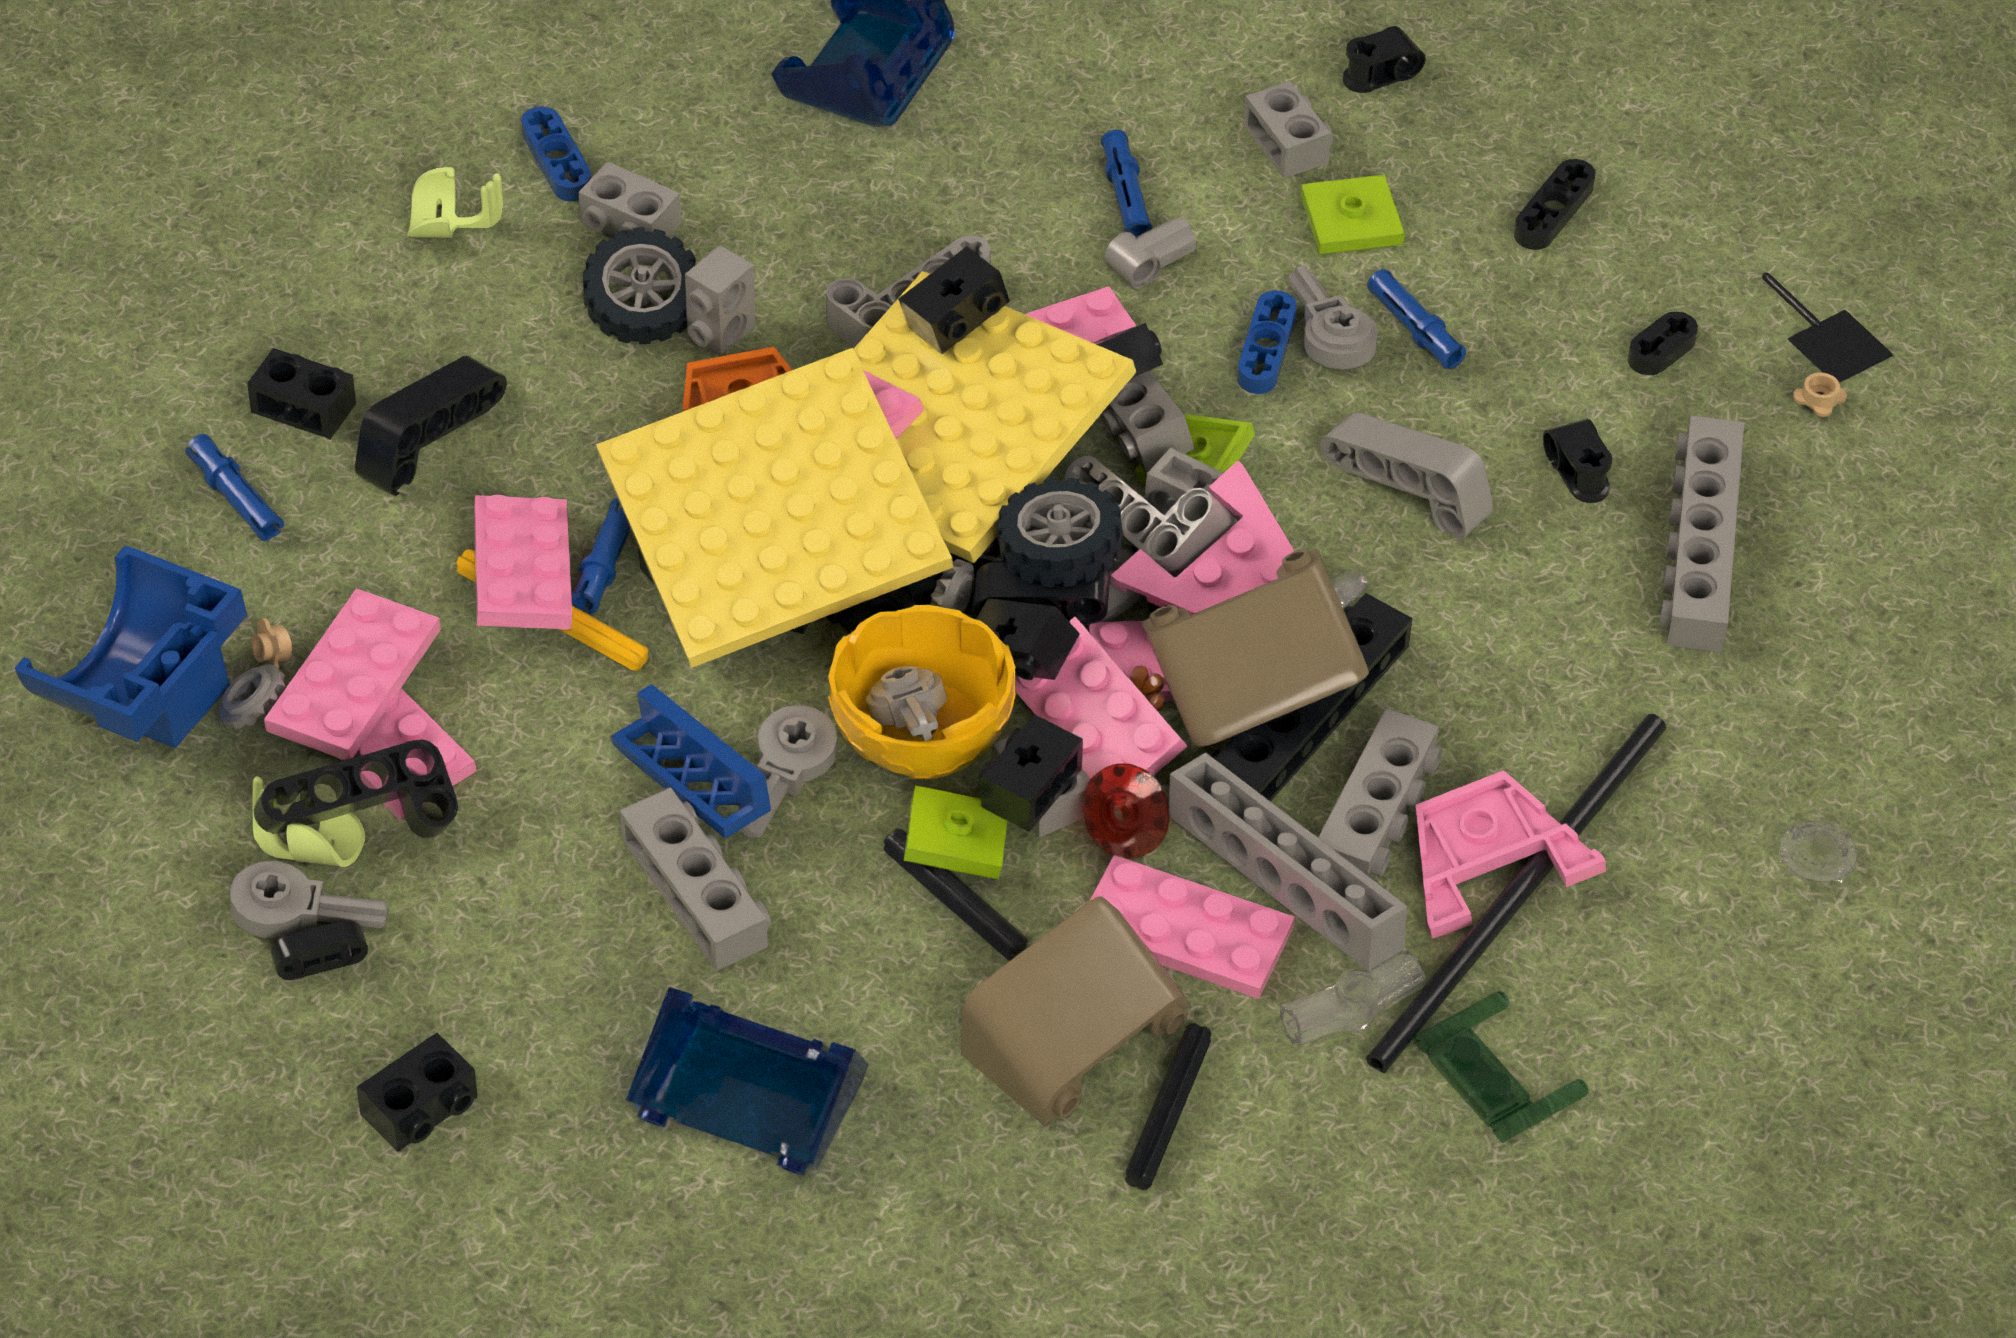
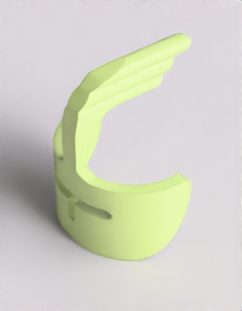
[407,167,503,238]
[253,776,365,867]

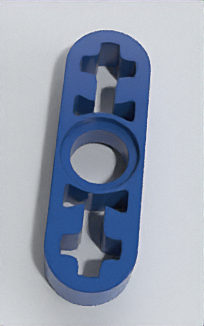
[522,106,591,201]
[1237,290,1297,394]

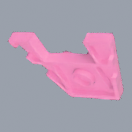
[1111,461,1294,615]
[1415,770,1606,939]

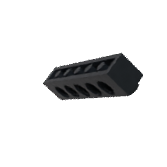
[1211,593,1413,802]

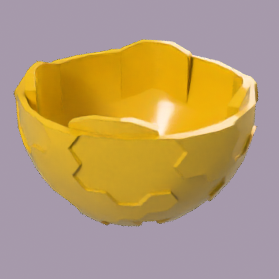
[828,605,1016,780]

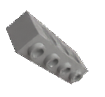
[1318,708,1443,879]
[620,787,771,971]

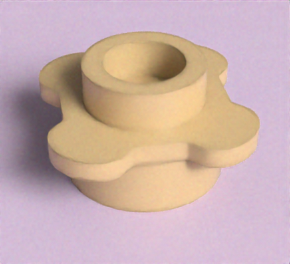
[1793,372,1847,417]
[251,618,292,669]

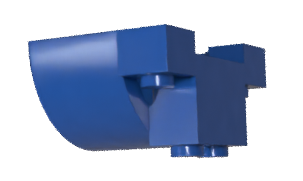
[15,546,247,748]

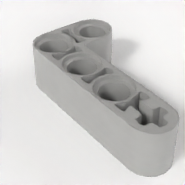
[826,235,991,348]
[1320,412,1493,542]
[1064,456,1234,577]

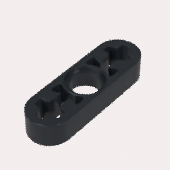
[1514,159,1596,250]

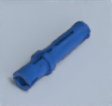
[1101,130,1153,237]
[1367,269,1466,369]
[185,434,284,541]
[571,497,631,614]

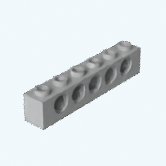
[1659,415,1745,652]
[1169,753,1408,972]

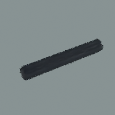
[884,829,1028,961]
[1125,1023,1211,1190]

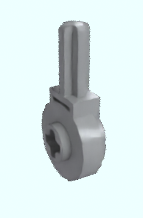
[1288,266,1378,369]
[866,666,947,741]
[739,705,838,839]
[230,861,388,938]

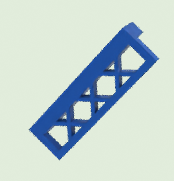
[611,684,771,839]

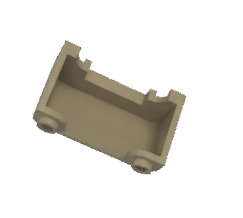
[1141,549,1369,746]
[961,896,1188,1127]

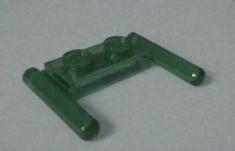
[1414,991,1589,1143]

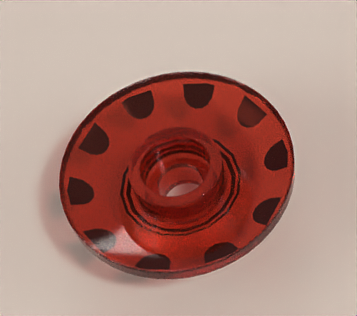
[1082,763,1170,859]

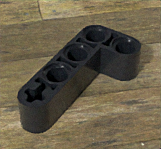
[355,355,507,496]
[254,740,458,838]

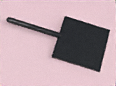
[1762,272,1894,383]

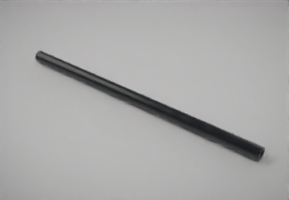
[1366,714,1666,1073]

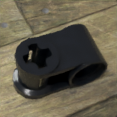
[1343,26,1426,93]
[1543,419,1612,503]

